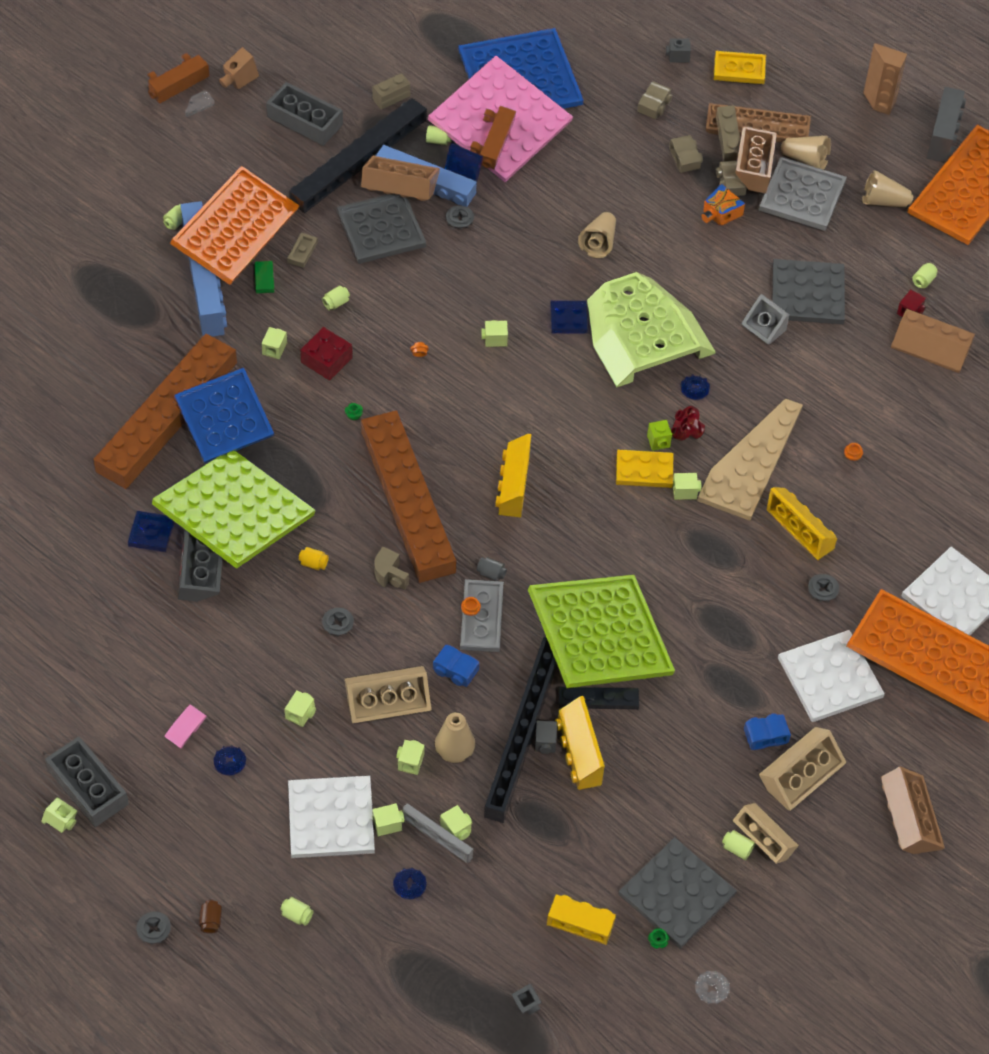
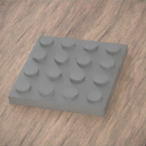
[759,157,847,231]

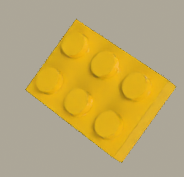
[714,51,766,84]
[616,450,673,488]

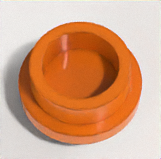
[410,342,429,357]
[844,443,863,461]
[461,597,481,616]

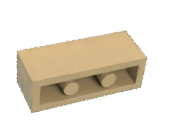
[733,803,799,863]

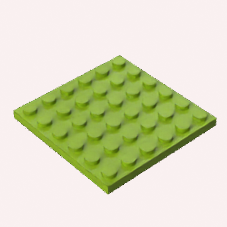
[152,451,315,569]
[528,575,675,688]

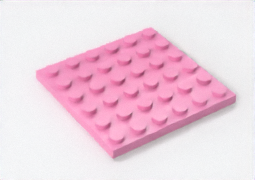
[428,56,573,182]

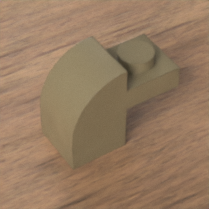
[374,547,409,590]

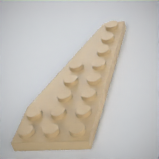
[697,398,803,521]

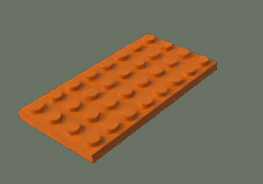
[908,125,989,245]
[170,166,299,285]
[846,589,989,723]

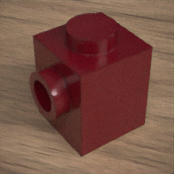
[897,289,926,317]

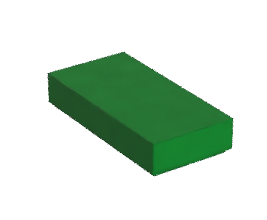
[255,261,274,294]

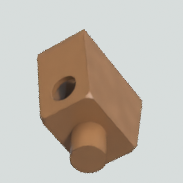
[219,47,259,89]

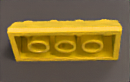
[495,434,531,518]
[766,487,837,560]
[555,696,605,790]

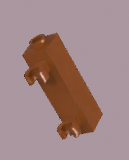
[147,53,210,104]
[469,106,516,170]

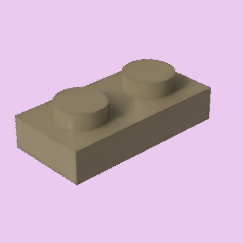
[287,233,318,268]

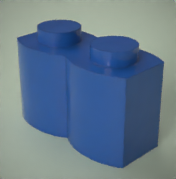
[433,645,479,687]
[744,714,791,750]

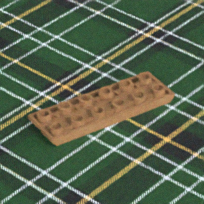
[706,103,811,143]

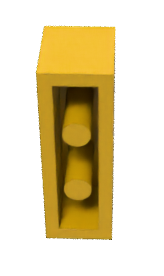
[547,894,616,945]

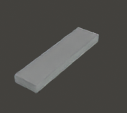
[403,804,473,863]

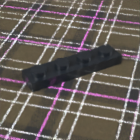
[559,687,639,710]

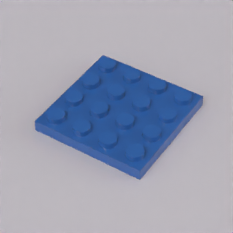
[174,368,274,464]

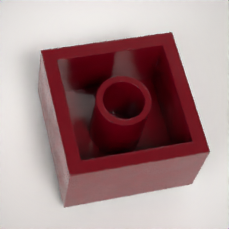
[300,327,353,381]

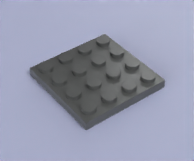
[337,193,426,264]
[772,259,845,324]
[618,837,737,949]

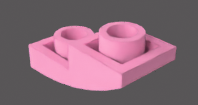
[164,705,207,748]

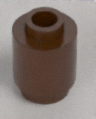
[199,900,222,934]

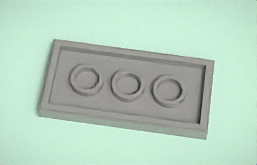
[460,579,504,652]

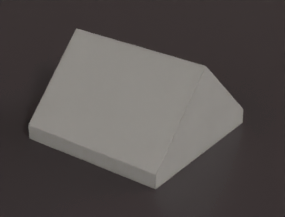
[741,294,789,344]

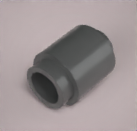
[477,557,507,581]

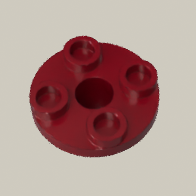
[671,406,705,441]

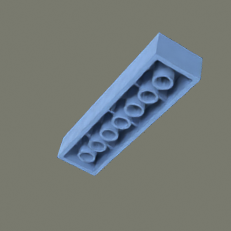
[180,201,227,337]

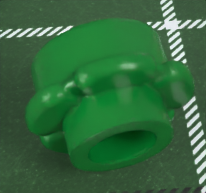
[345,403,363,420]
[648,928,669,949]

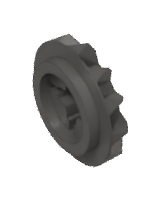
[446,206,474,230]
[808,574,839,602]
[322,608,354,637]
[137,912,171,945]

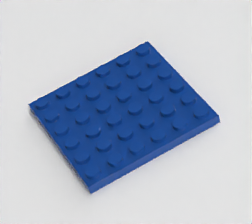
[458,28,584,109]

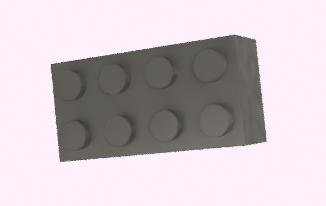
[266,82,343,146]
[926,87,966,163]
[45,736,129,827]

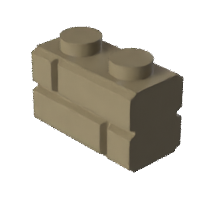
[372,73,410,110]

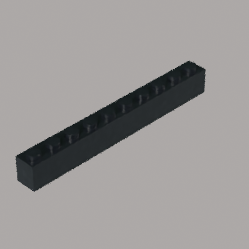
[289,98,427,214]
[484,637,557,823]

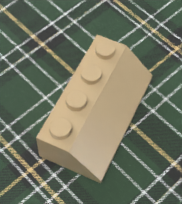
[345,666,431,723]
[759,727,847,811]

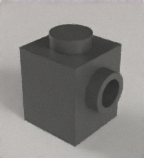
[666,38,691,63]
[512,984,542,1015]

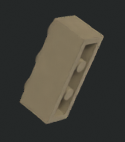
[716,105,740,162]

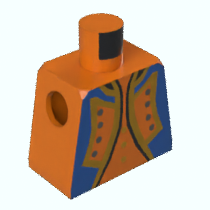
[701,184,745,226]

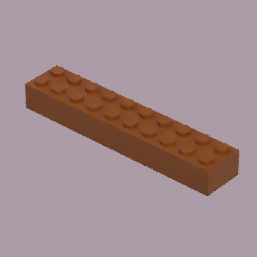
[93,334,237,489]
[361,410,456,583]

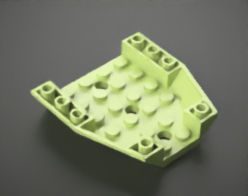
[587,272,715,387]

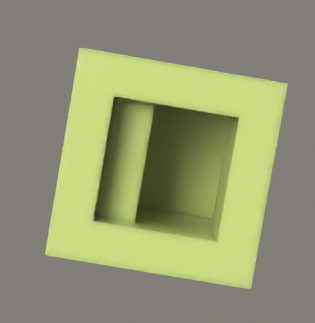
[41,797,77,833]

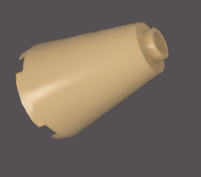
[781,136,831,170]
[862,170,913,208]
[578,212,616,258]
[435,713,475,763]

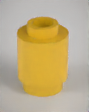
[299,547,329,570]

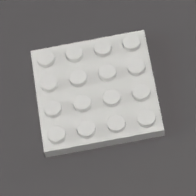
[901,547,989,635]
[778,630,885,722]
[288,776,375,858]

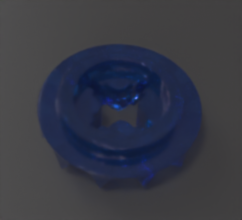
[681,374,710,400]
[213,745,246,776]
[393,867,427,899]

